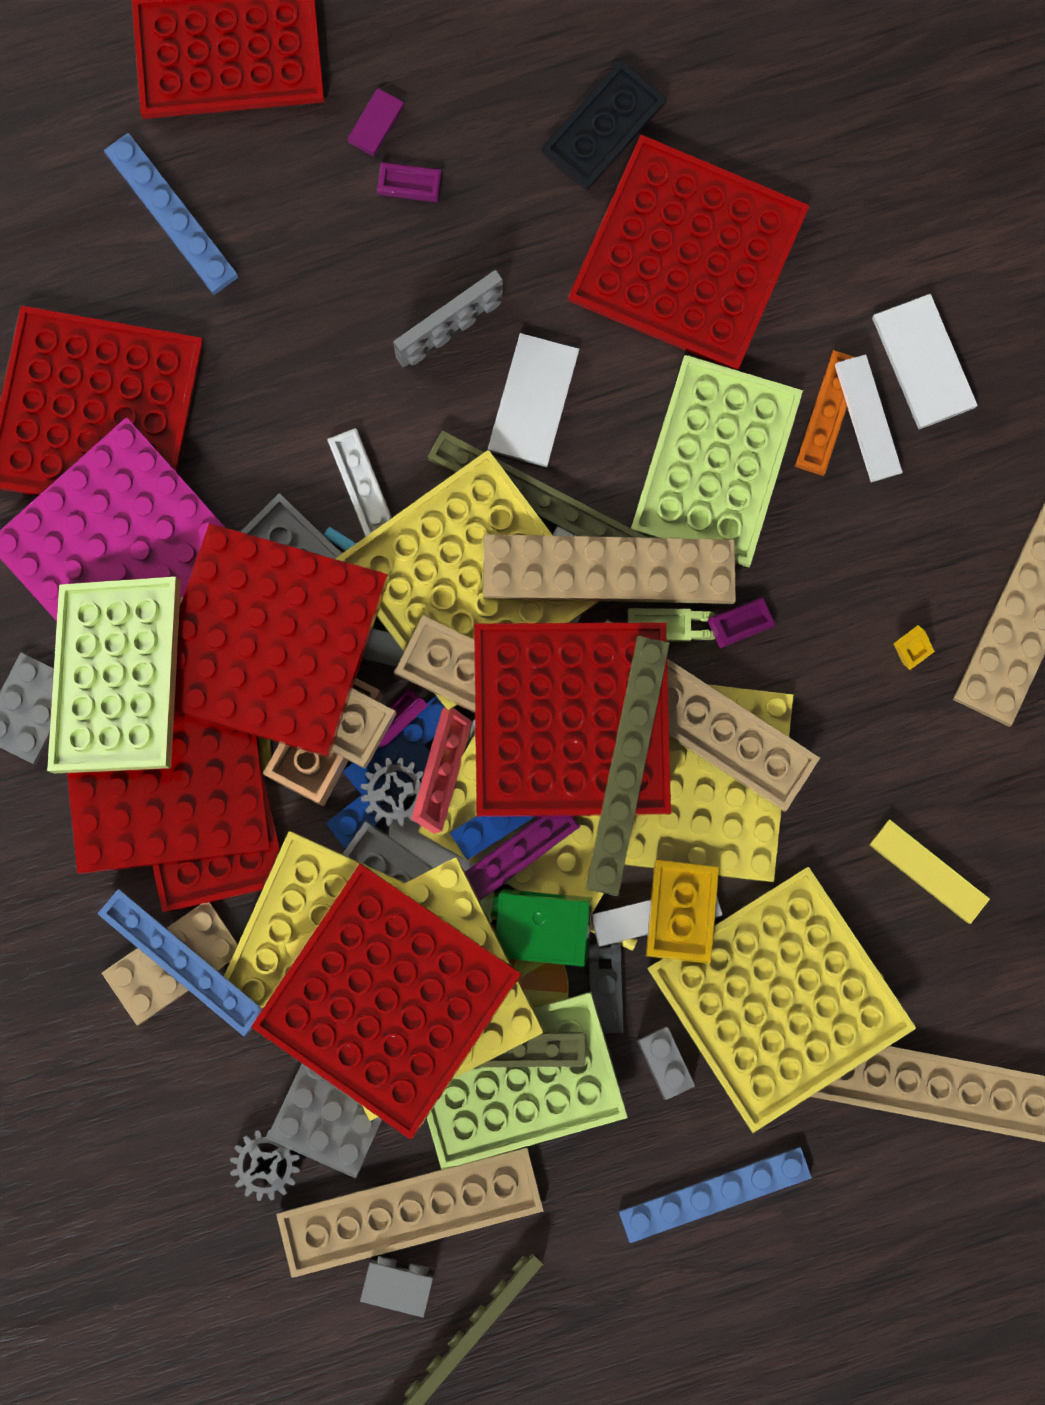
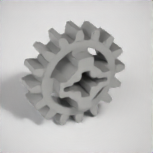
[361,758,424,827]
[230,1130,301,1201]

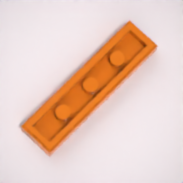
[794,350,855,476]

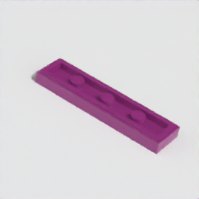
[465,816,580,901]

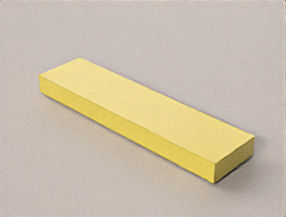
[869,820,990,924]

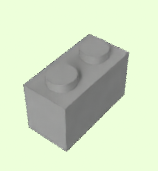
[637,1027,695,1100]
[360,1256,434,1317]

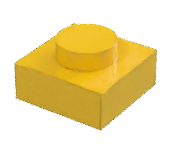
[893,625,935,670]

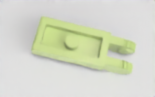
[628,608,715,642]

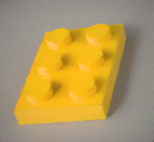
[646,860,719,964]

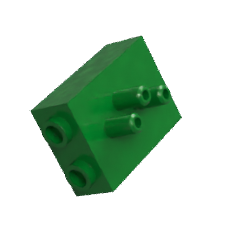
[492,889,593,966]

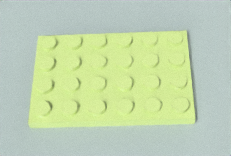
[631,355,803,567]
[47,577,181,773]
[427,991,628,1170]

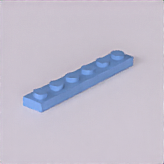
[104,133,238,295]
[98,889,263,1037]
[618,1147,812,1243]

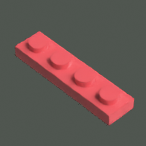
[411,708,472,834]

